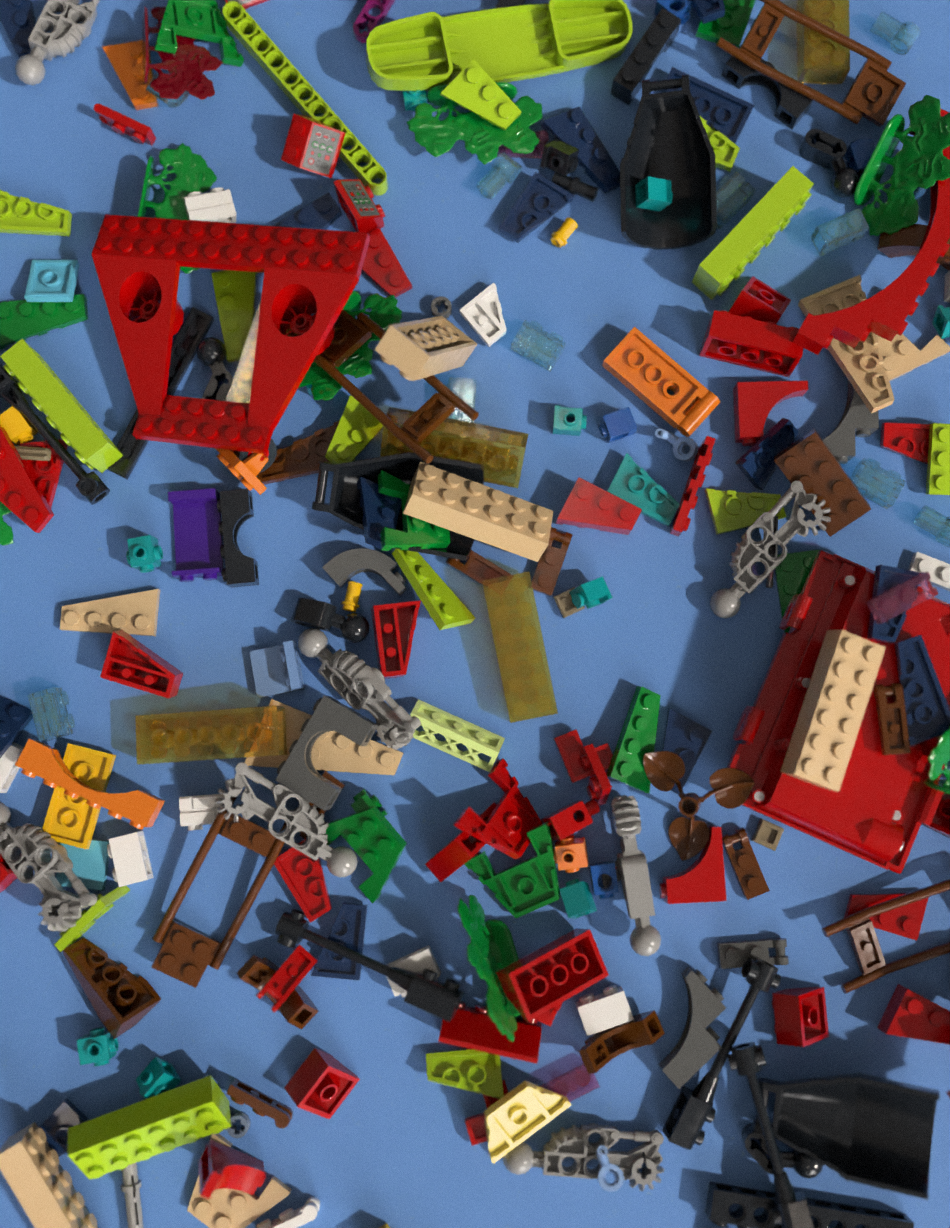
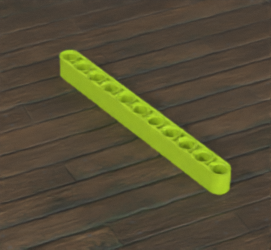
[223,1,388,196]

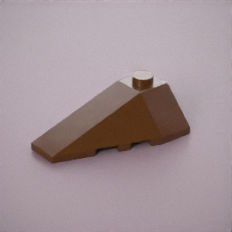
[62,938,161,1039]

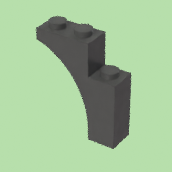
[823,380,879,464]
[659,967,726,1089]

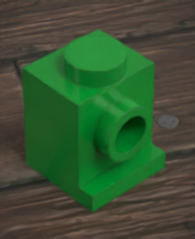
[351,789,388,816]

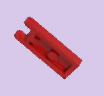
[94,103,156,146]
[256,944,317,1013]

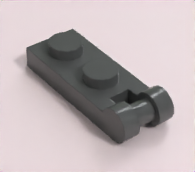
[717,938,789,969]

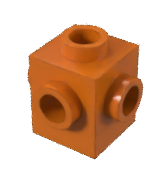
[553,835,589,873]

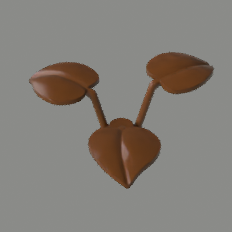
[643,751,755,861]

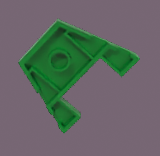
[154,0,244,67]
[378,471,450,551]
[326,806,407,904]
[465,822,560,918]

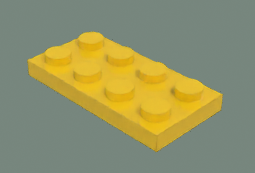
[42,743,116,849]

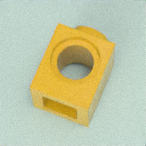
[0,406,38,446]

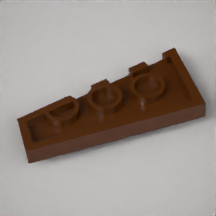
[257,420,340,485]

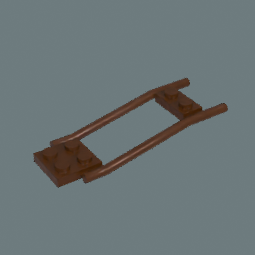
[716,0,906,127]
[314,309,479,464]
[151,795,286,988]
[822,879,950,994]

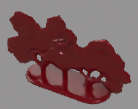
[142,6,223,100]

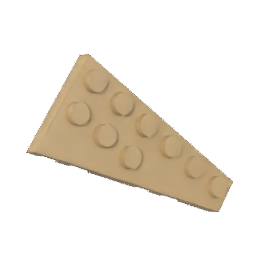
[798,275,894,413]
[245,699,404,775]

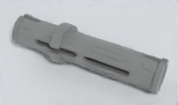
[121,1162,144,1228]

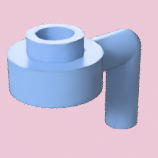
[655,428,698,461]
[596,1145,624,1192]

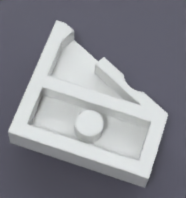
[459,283,507,347]

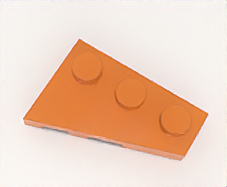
[102,40,159,110]

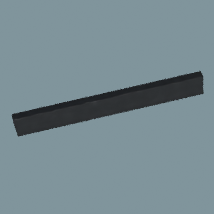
[107,307,214,480]

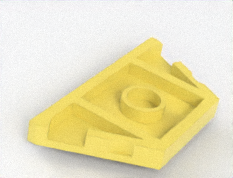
[484,1081,571,1164]

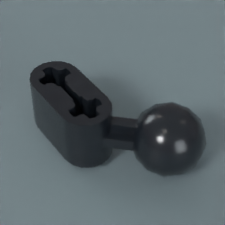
[799,129,860,197]
[197,337,235,401]
[291,597,370,643]
[742,1124,823,1179]

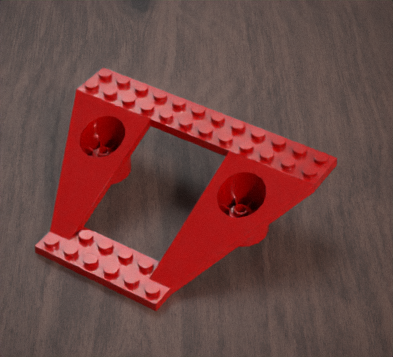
[91,214,370,454]

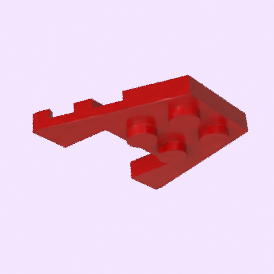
[453,758,542,859]

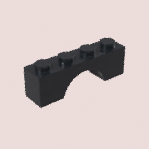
[610,8,682,105]
[721,46,813,129]
[217,489,259,588]

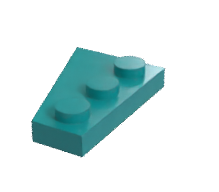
[607,453,680,526]

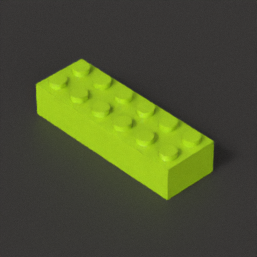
[691,166,814,300]
[0,338,123,473]
[67,1075,232,1180]

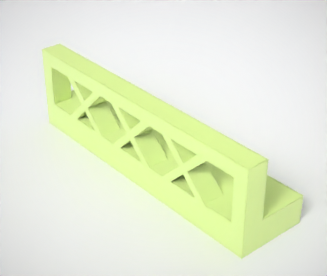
[410,699,505,772]

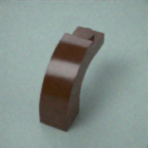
[877,224,950,270]
[237,955,318,1029]
[578,1010,665,1074]

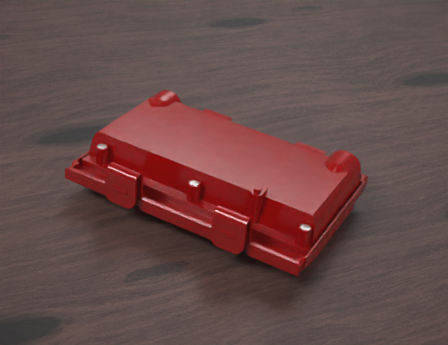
[727,550,950,874]

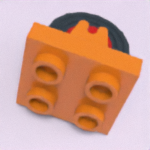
[215,438,277,495]

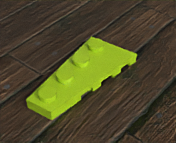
[211,270,257,362]

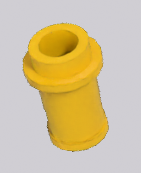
[550,217,578,248]
[341,581,363,612]

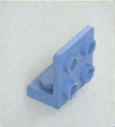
[249,640,305,698]

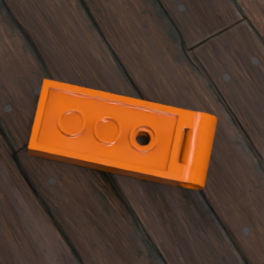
[602,327,720,437]

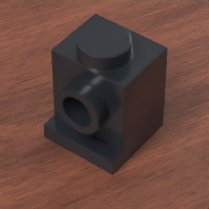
[540,138,579,176]

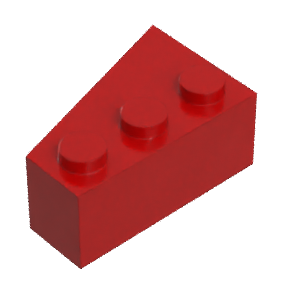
[556,477,642,535]
[371,600,421,679]
[100,630,183,699]
[877,984,950,1045]

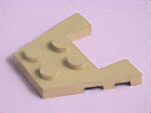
[877,334,950,381]
[187,1133,292,1228]

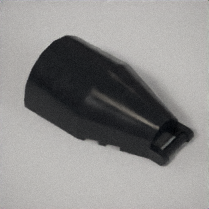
[620,74,717,249]
[312,452,484,561]
[752,1073,939,1200]

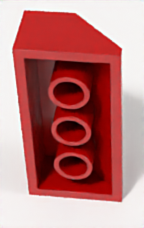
[699,310,804,377]
[496,928,609,1022]
[438,1001,542,1064]

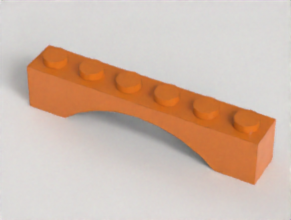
[15,738,165,830]

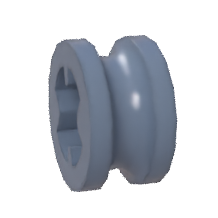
[227,1112,251,1138]

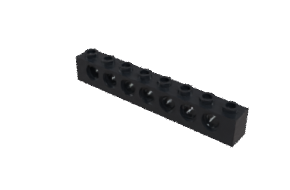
[705,1181,914,1228]

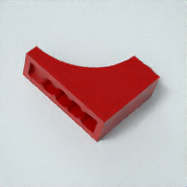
[733,381,808,446]
[425,802,497,882]
[659,825,727,904]
[198,1139,266,1199]

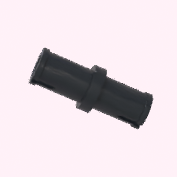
[552,172,598,202]

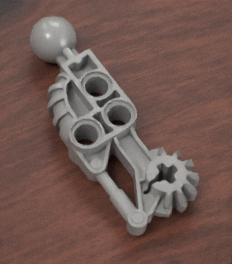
[15,0,100,85]
[710,481,831,619]
[298,628,421,750]
[215,762,358,878]
[611,795,661,956]
[0,802,97,932]
[503,1123,664,1192]

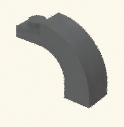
[322,548,407,596]

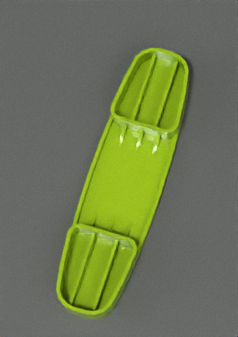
[366,0,633,91]

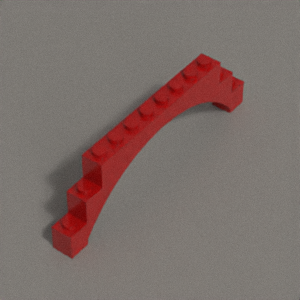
[793,109,950,355]

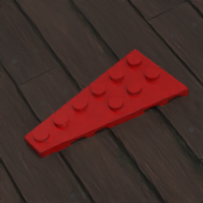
[0,425,54,533]

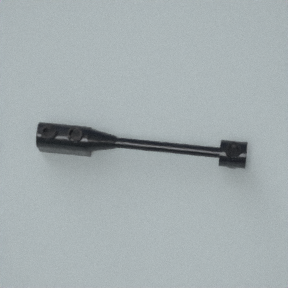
[0,362,110,505]
[275,909,463,1022]
[662,957,781,1150]
[727,1042,814,1228]

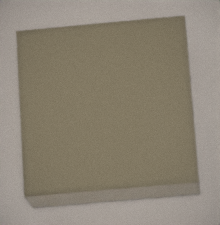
[553,587,585,619]
[751,818,784,851]

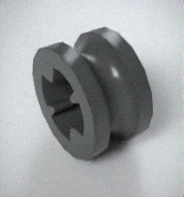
[431,296,452,319]

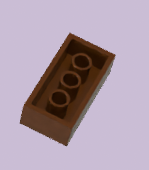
[774,429,871,537]

